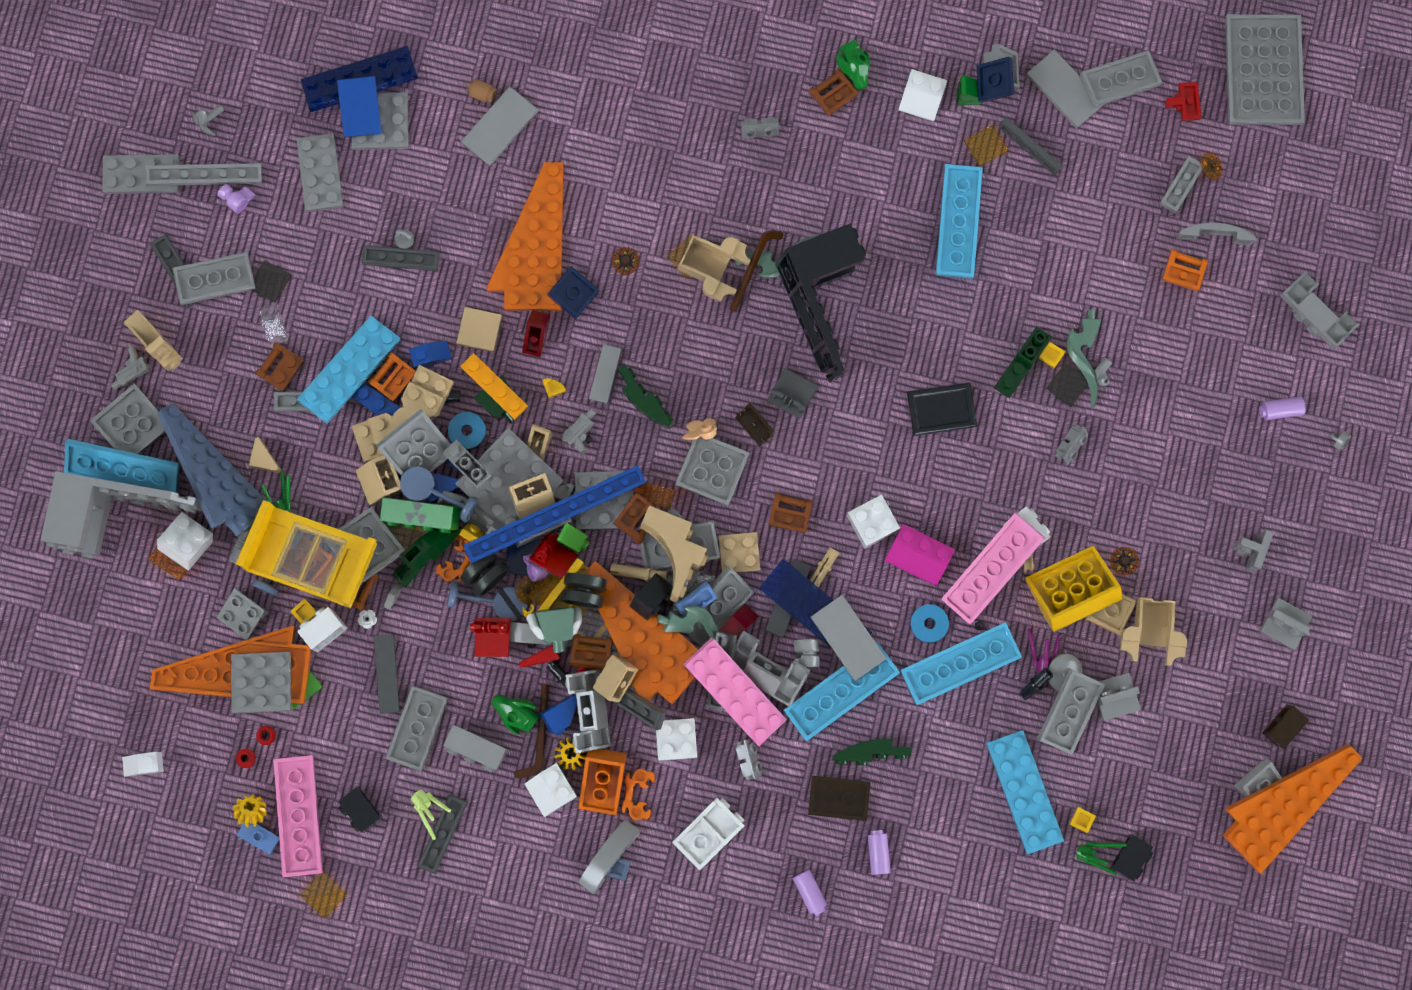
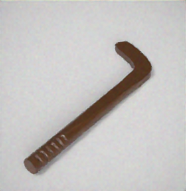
[729,230,783,312]
[514,684,549,778]

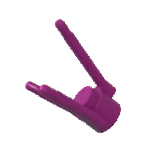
[1027,628,1061,673]

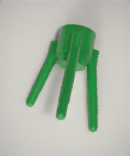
[261,471,291,513]
[1077,841,1127,875]

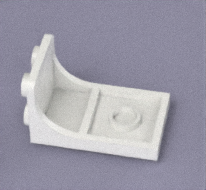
[672,798,745,870]

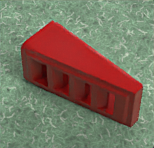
[519,645,561,667]

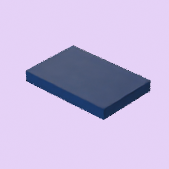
[337,76,382,138]

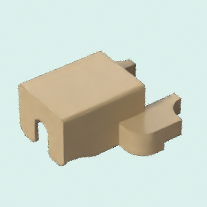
[677,235,751,302]
[1120,597,1187,666]

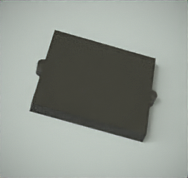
[251,260,292,303]
[1046,362,1088,407]

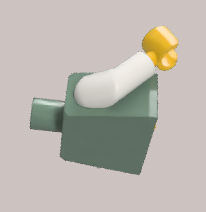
[522,604,582,653]

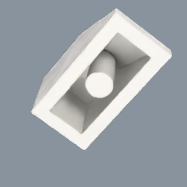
[122,752,164,777]

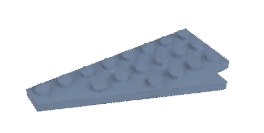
[157,404,266,536]

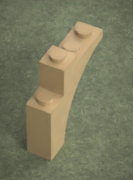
[124,310,183,371]
[640,506,708,603]

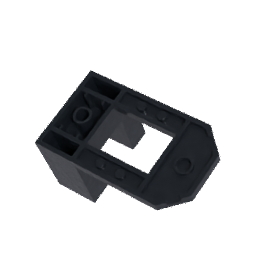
[775,223,866,383]

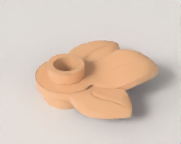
[682,418,717,440]

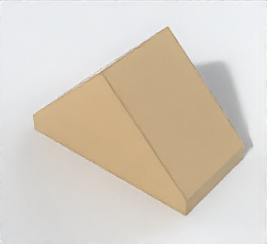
[527,424,552,460]
[249,437,282,473]

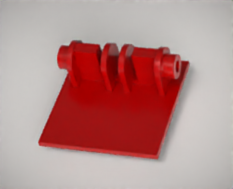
[528,533,578,579]
[470,618,511,657]

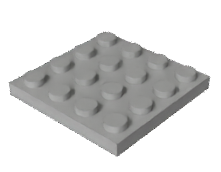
[455,428,564,527]

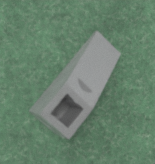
[443,440,491,489]

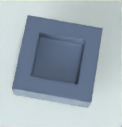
[606,859,631,881]

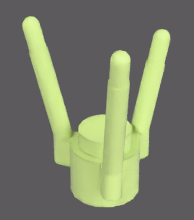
[411,790,451,840]

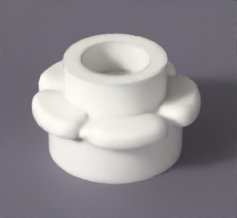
[358,610,377,629]

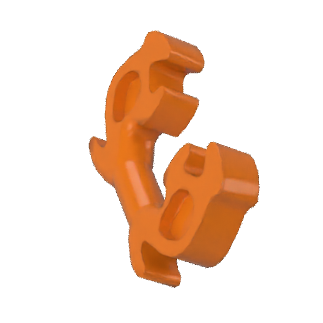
[436,533,471,582]
[622,769,655,820]

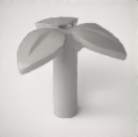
[192,105,224,136]

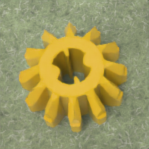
[554,737,587,770]
[233,794,267,828]

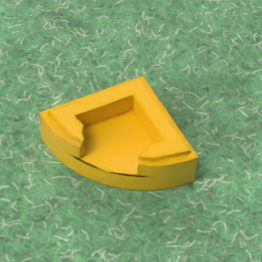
[542,378,566,398]

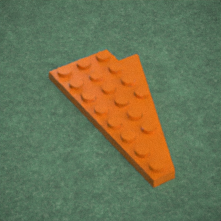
[487,162,564,311]
[584,561,698,704]
[149,626,312,704]
[1222,744,1363,874]

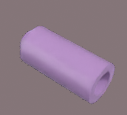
[1259,396,1305,420]
[868,830,891,875]
[792,869,827,916]

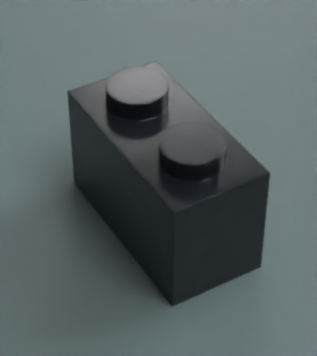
[629,573,673,620]
[338,787,383,833]
[1110,835,1153,881]

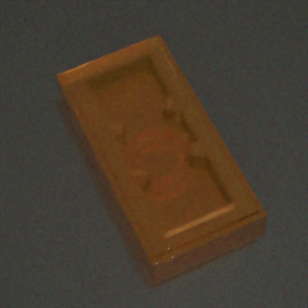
[634,482,676,510]
[148,546,188,581]

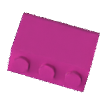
[885,524,955,586]

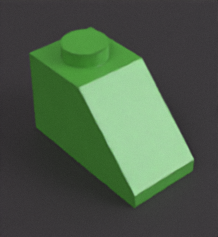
[557,523,589,555]

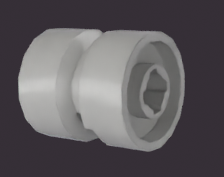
[794,639,820,668]

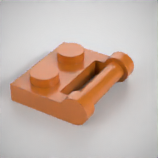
[1162,248,1208,292]
[367,352,416,402]

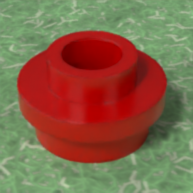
[256,726,276,745]
[236,749,256,768]

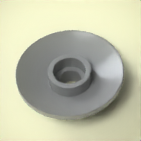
[1048,654,1082,691]

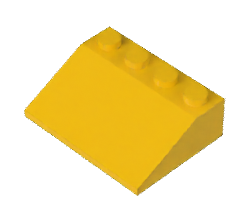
[1025,545,1123,632]

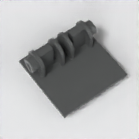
[767,368,818,419]

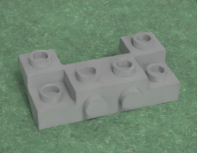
[1280,271,1360,350]
[734,631,811,707]
[565,669,611,753]

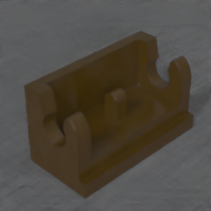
[735,403,775,447]
[1262,704,1309,749]

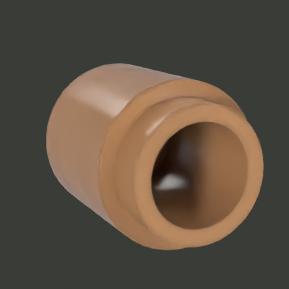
[467,79,497,103]

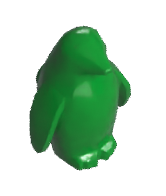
[836,40,870,90]
[492,694,540,735]

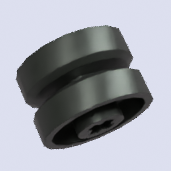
[460,553,510,598]
[560,573,607,608]

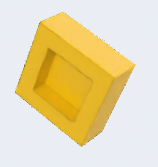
[1038,341,1065,368]
[459,523,484,542]
[290,598,317,624]
[1069,807,1096,833]

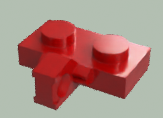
[1165,82,1201,121]

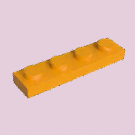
[460,353,528,420]

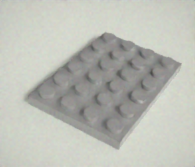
[1225,14,1305,125]

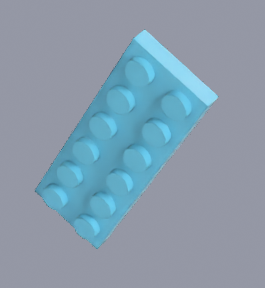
[936,164,983,279]
[297,316,401,424]
[64,439,180,493]
[900,622,1022,706]
[783,642,900,741]
[986,730,1064,854]

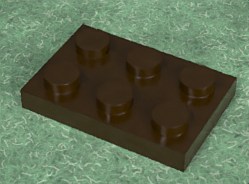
[808,776,871,821]

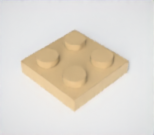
[719,532,760,573]

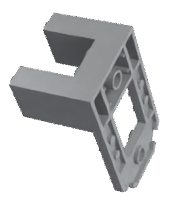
[40,471,202,559]

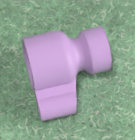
[217,184,255,214]
[523,554,553,581]

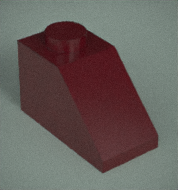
[522,310,551,357]
[719,604,759,641]

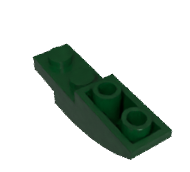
[994,326,1052,399]
[618,364,673,429]
[392,528,460,587]
[832,739,912,766]

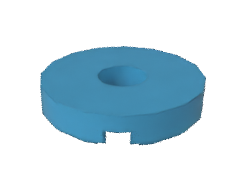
[448,412,486,450]
[910,604,949,643]

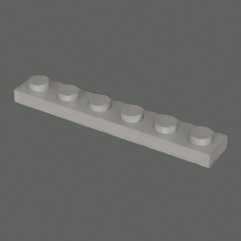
[145,163,262,186]

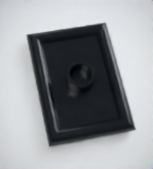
[906,382,978,436]

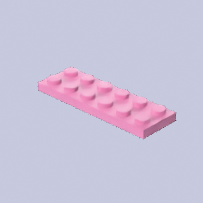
[941,512,1045,625]
[683,637,787,746]
[273,755,323,877]

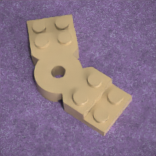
[352,365,454,462]

